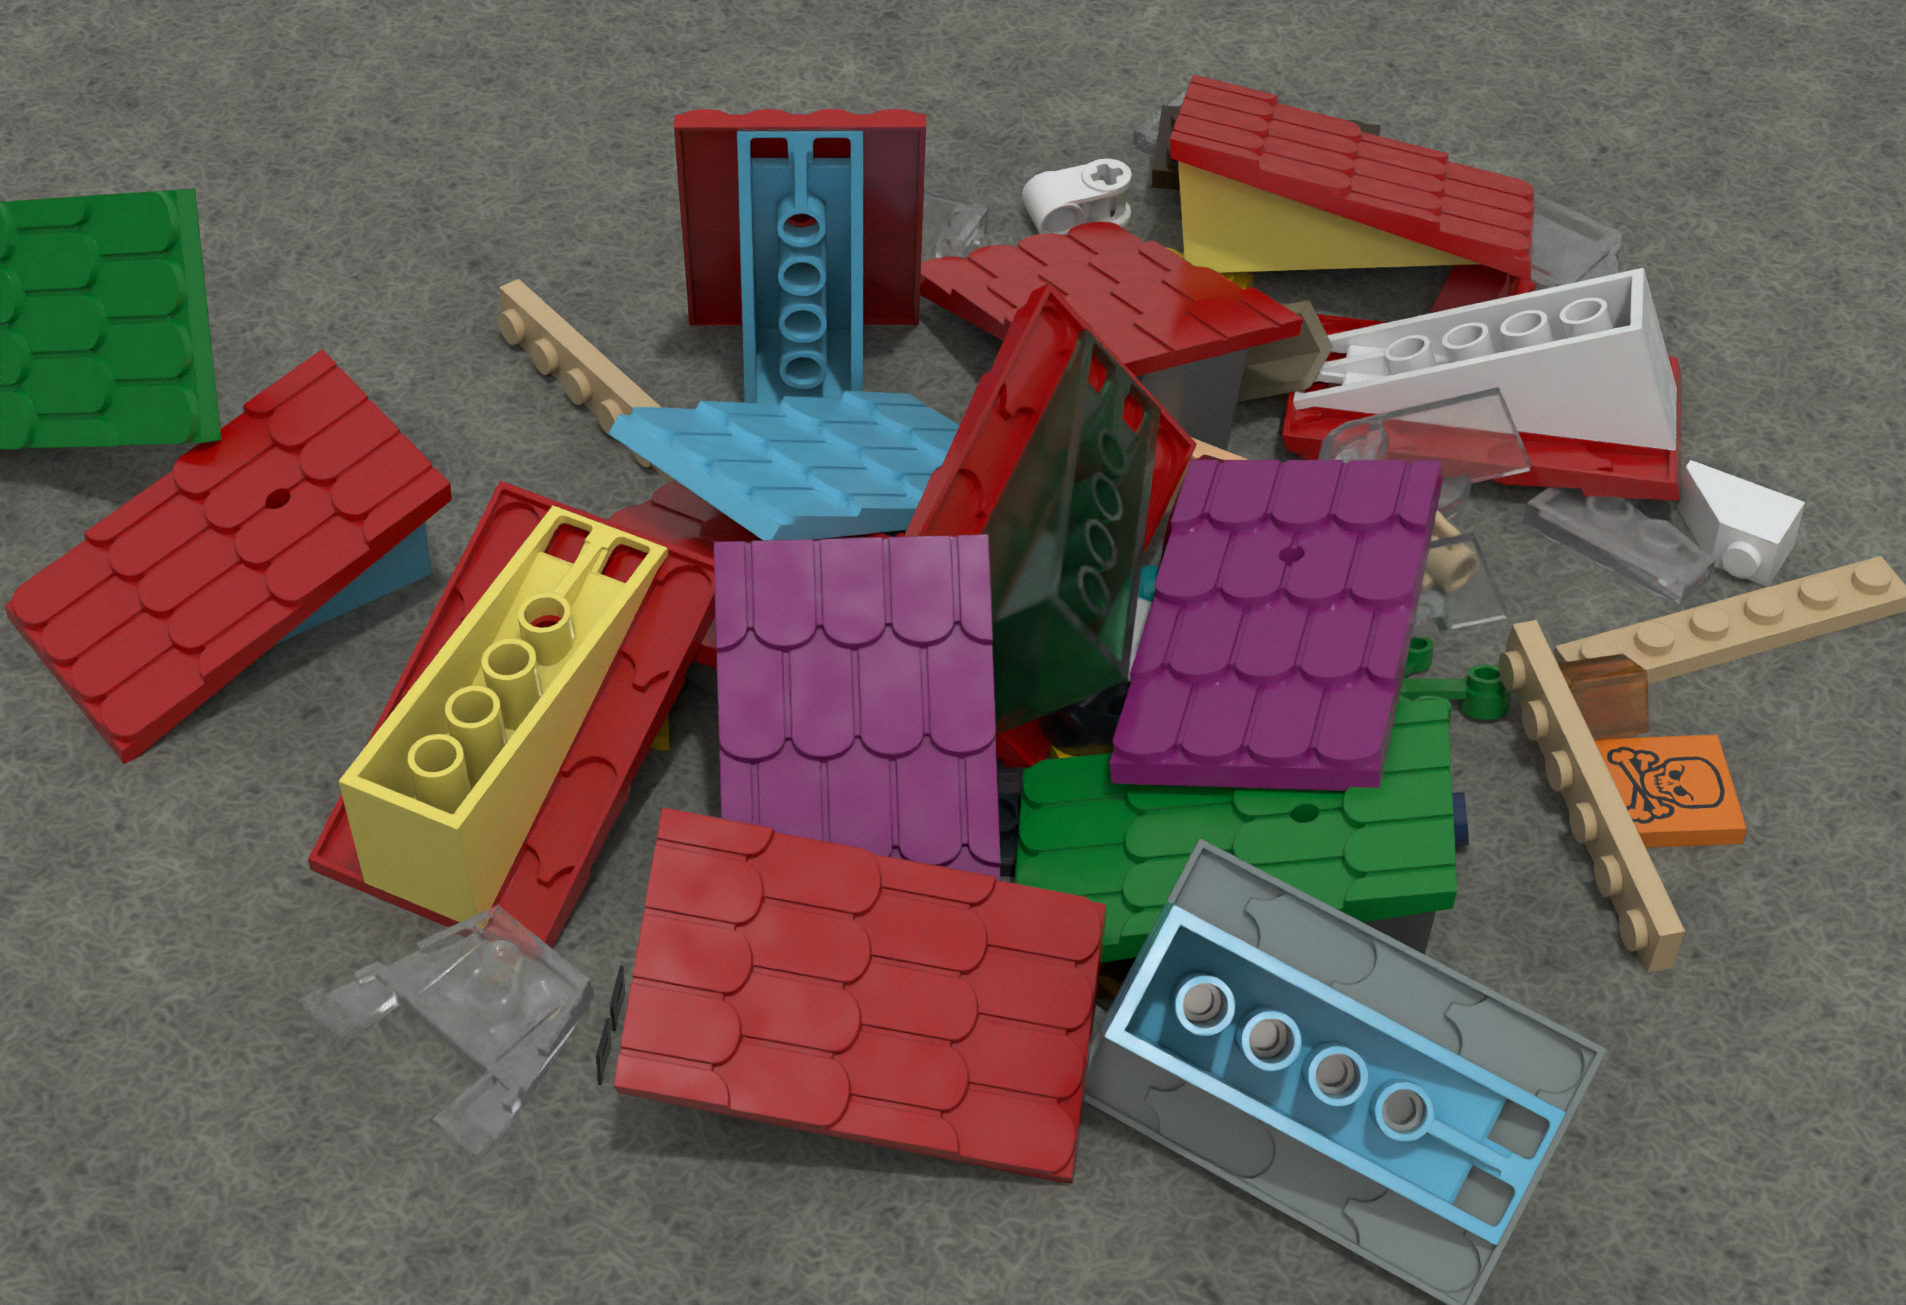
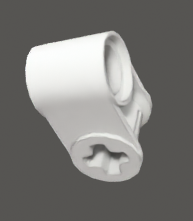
[1021,158,1132,235]

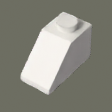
[1677,460,1805,587]

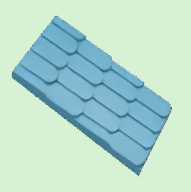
[608,391,960,541]

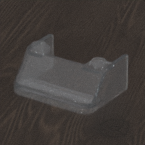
[1318,387,1531,638]

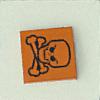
[1594,734,1747,848]

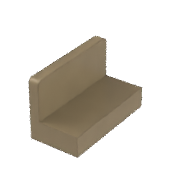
[1237,300,1333,402]

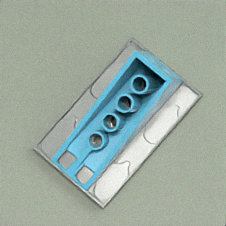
[1084,838,1608,1305]

